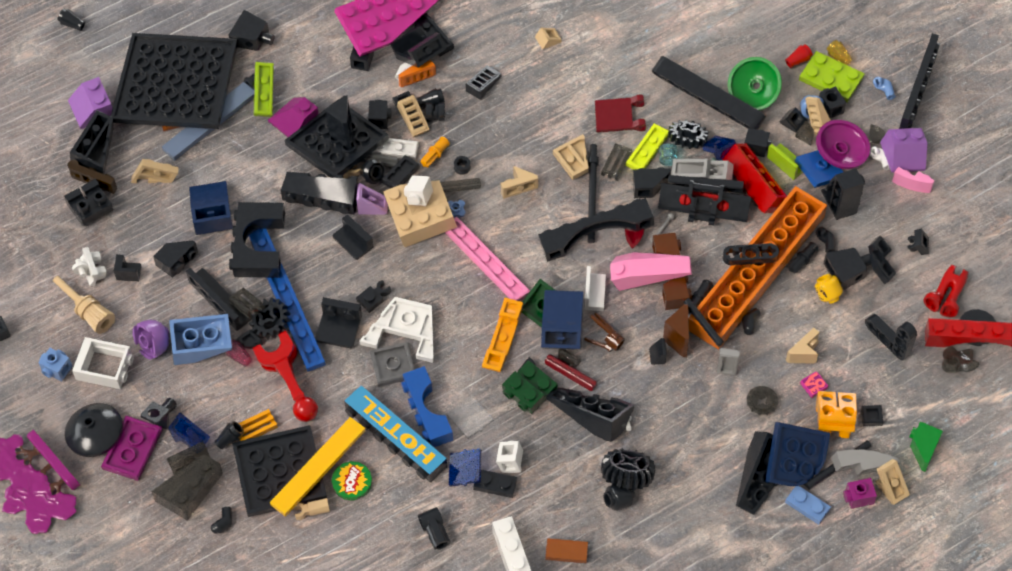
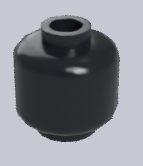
[603,485,635,511]

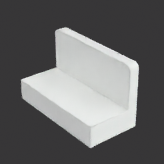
[585,266,606,311]

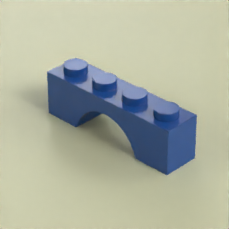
[401,366,453,447]

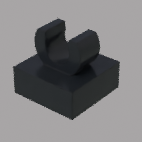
[907,228,929,255]

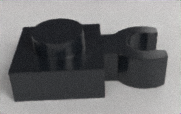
[356,280,391,313]

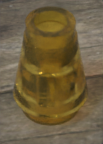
[826,40,852,65]

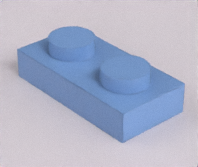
[785,486,831,525]

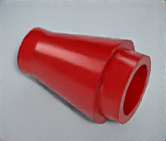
[785,44,813,68]

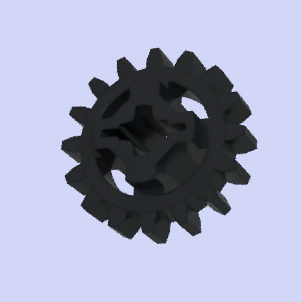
[668,120,708,149]
[249,297,291,340]

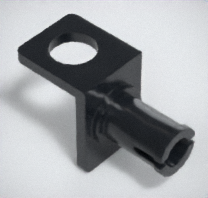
[141,398,177,429]

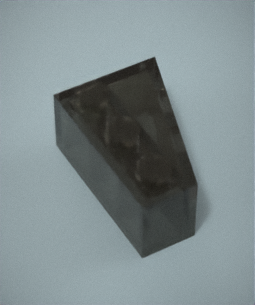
[151,454,223,521]

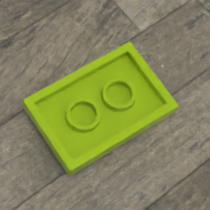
[799,51,865,103]

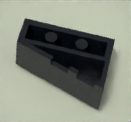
[821,168,865,220]

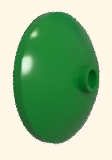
[727,57,782,111]

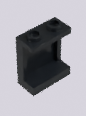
[391,26,446,67]

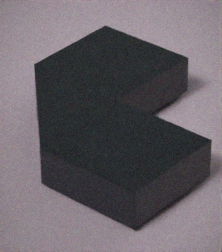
[868,236,896,284]

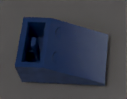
[189,181,233,235]
[541,290,584,350]

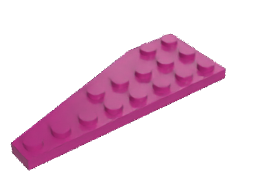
[334,0,439,57]

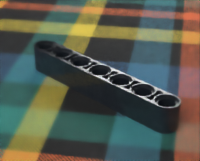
[652,56,766,130]

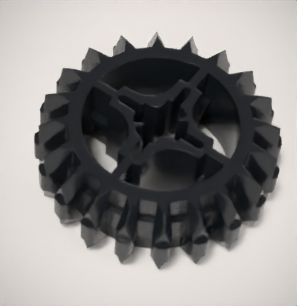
[601,448,656,491]

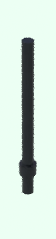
[588,144,599,243]

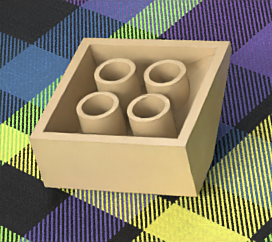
[383,180,457,247]

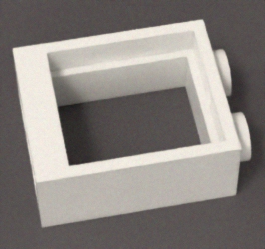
[72,337,134,389]

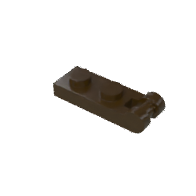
[67,160,118,194]

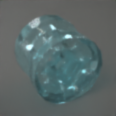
[659,143,678,166]

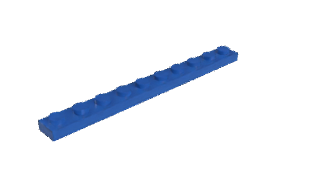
[248,228,326,372]

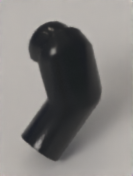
[742,308,761,335]

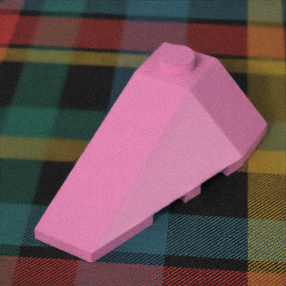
[610,252,692,291]

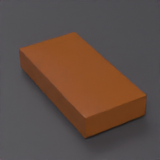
[545,538,588,563]

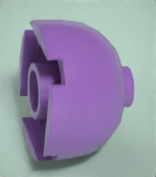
[133,319,170,360]

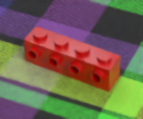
[722,144,787,213]

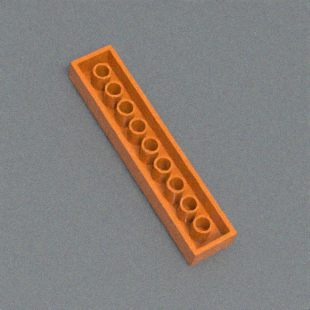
[688,186,827,350]

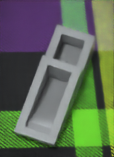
[671,159,734,180]
[831,450,900,476]

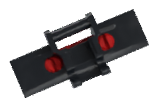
[658,180,751,226]

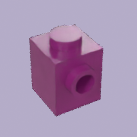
[843,478,877,509]

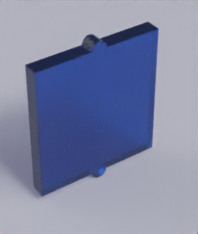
[449,448,482,487]

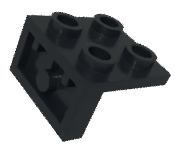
[315,297,362,349]

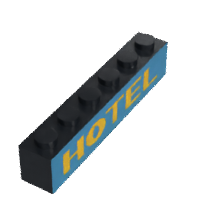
[344,386,447,483]

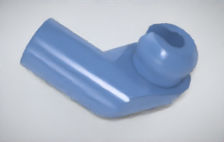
[873,77,895,100]

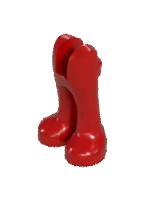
[923,265,969,317]

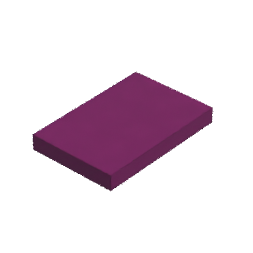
[101,416,163,481]

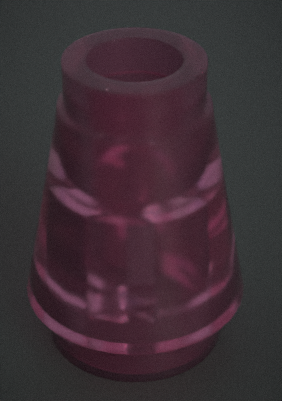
[225,339,253,367]

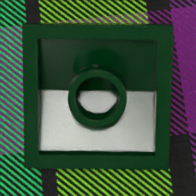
[521,279,556,328]

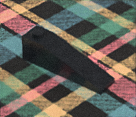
[547,387,634,442]

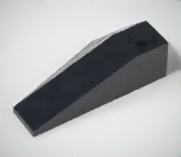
[736,431,778,515]

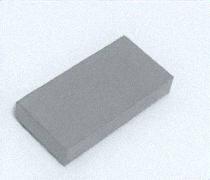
[717,348,740,375]

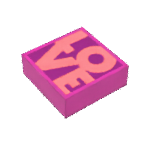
[800,371,828,398]

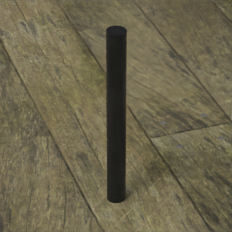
[805,440,871,490]

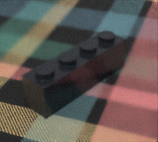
[281,172,358,215]

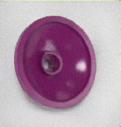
[816,120,870,169]

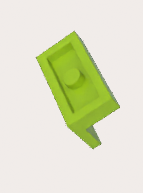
[767,143,803,180]

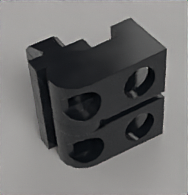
[64,179,113,226]

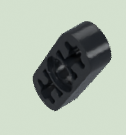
[722,243,779,265]

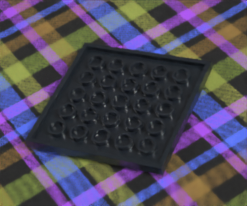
[111,33,238,129]

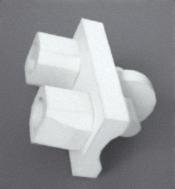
[72,247,106,286]

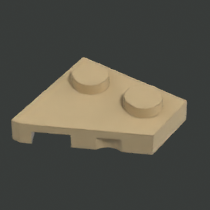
[553,134,588,180]

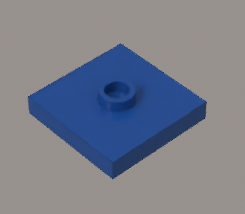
[795,150,843,188]

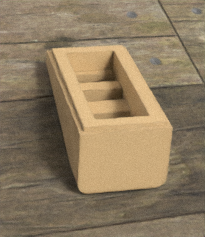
[397,95,430,138]
[805,97,831,135]

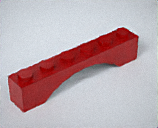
[925,318,1012,347]

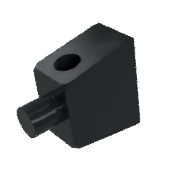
[228,10,275,51]
[823,248,872,290]

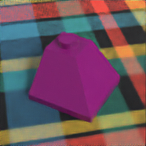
[268,97,319,137]

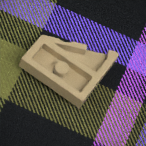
[131,159,178,183]

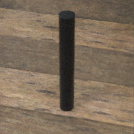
[683,298,724,347]

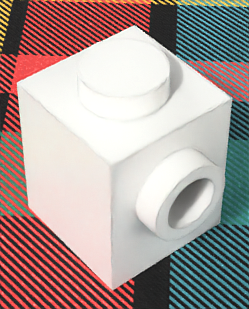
[404,175,433,206]

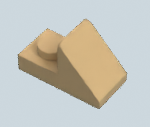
[501,166,538,199]
[786,328,820,364]
[875,459,910,505]

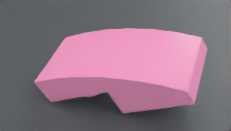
[892,167,935,193]

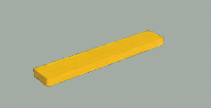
[270,417,366,517]

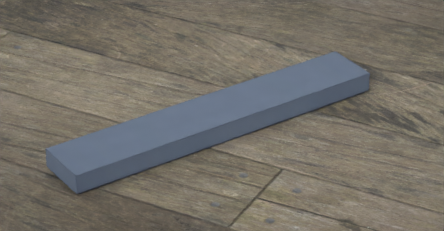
[162,82,254,161]

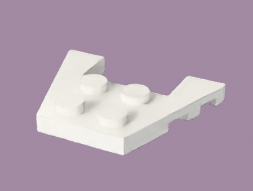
[360,297,434,363]

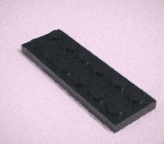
[899,33,940,129]

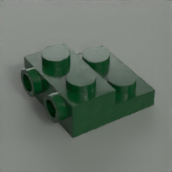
[502,360,558,414]

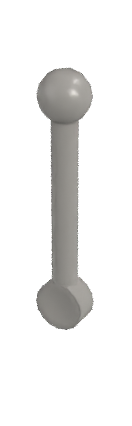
[650,213,675,244]

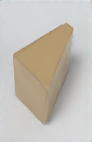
[535,28,562,49]

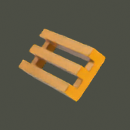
[239,409,278,441]

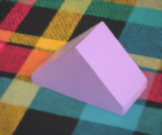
[357,183,388,215]

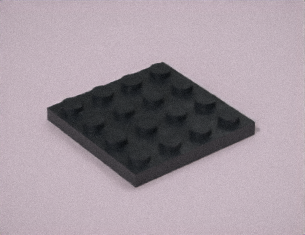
[284,99,389,178]
[232,425,327,517]

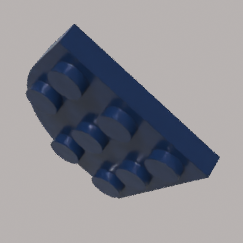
[765,422,830,486]

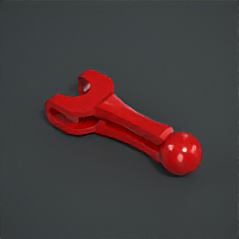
[253,330,318,422]

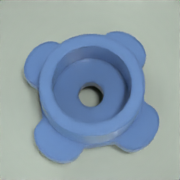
[448,200,466,218]

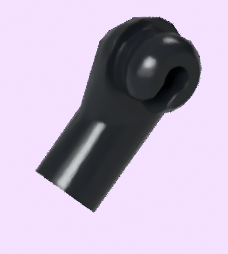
[815,227,835,253]
[211,506,232,534]

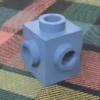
[39,348,73,382]

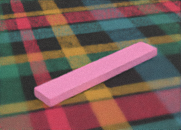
[445,217,530,301]

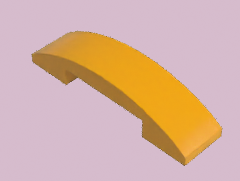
[482,298,523,372]

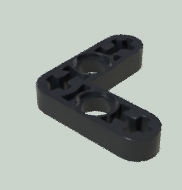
[865,314,917,360]

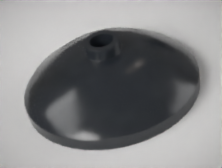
[64,403,123,457]

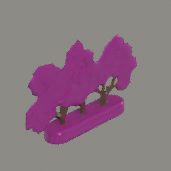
[0,429,81,534]

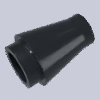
[57,8,85,31]
[417,88,445,108]
[215,421,244,449]

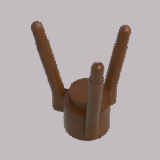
[584,312,625,352]

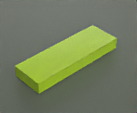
[253,62,274,117]

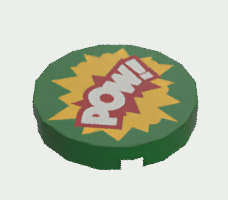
[332,461,372,501]

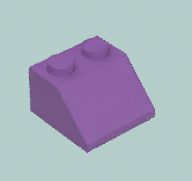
[68,77,112,129]
[880,128,927,173]

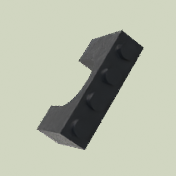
[229,202,286,278]

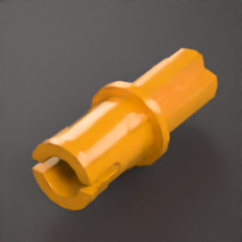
[420,136,450,168]

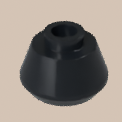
[361,159,385,184]

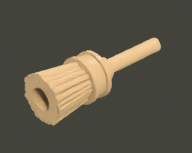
[53,276,115,334]

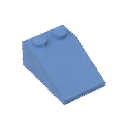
[169,314,232,365]

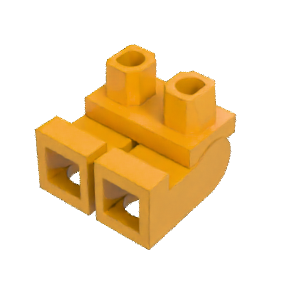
[816,391,857,438]

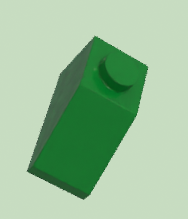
[909,421,943,472]

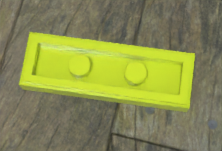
[626,123,668,170]

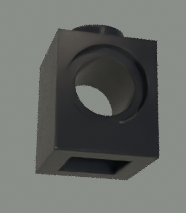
[819,86,846,118]

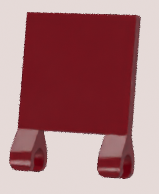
[595,94,646,133]

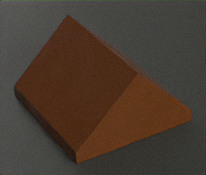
[663,304,689,357]

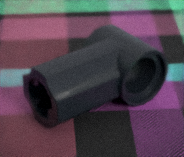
[418,507,450,550]

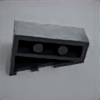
[70,110,114,174]

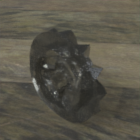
[747,386,778,415]

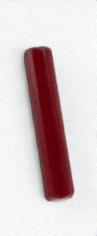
[545,354,597,391]

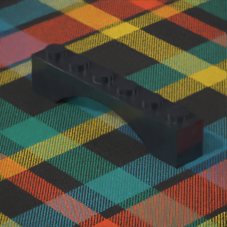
[538,198,654,262]

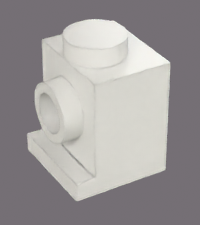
[496,441,523,473]

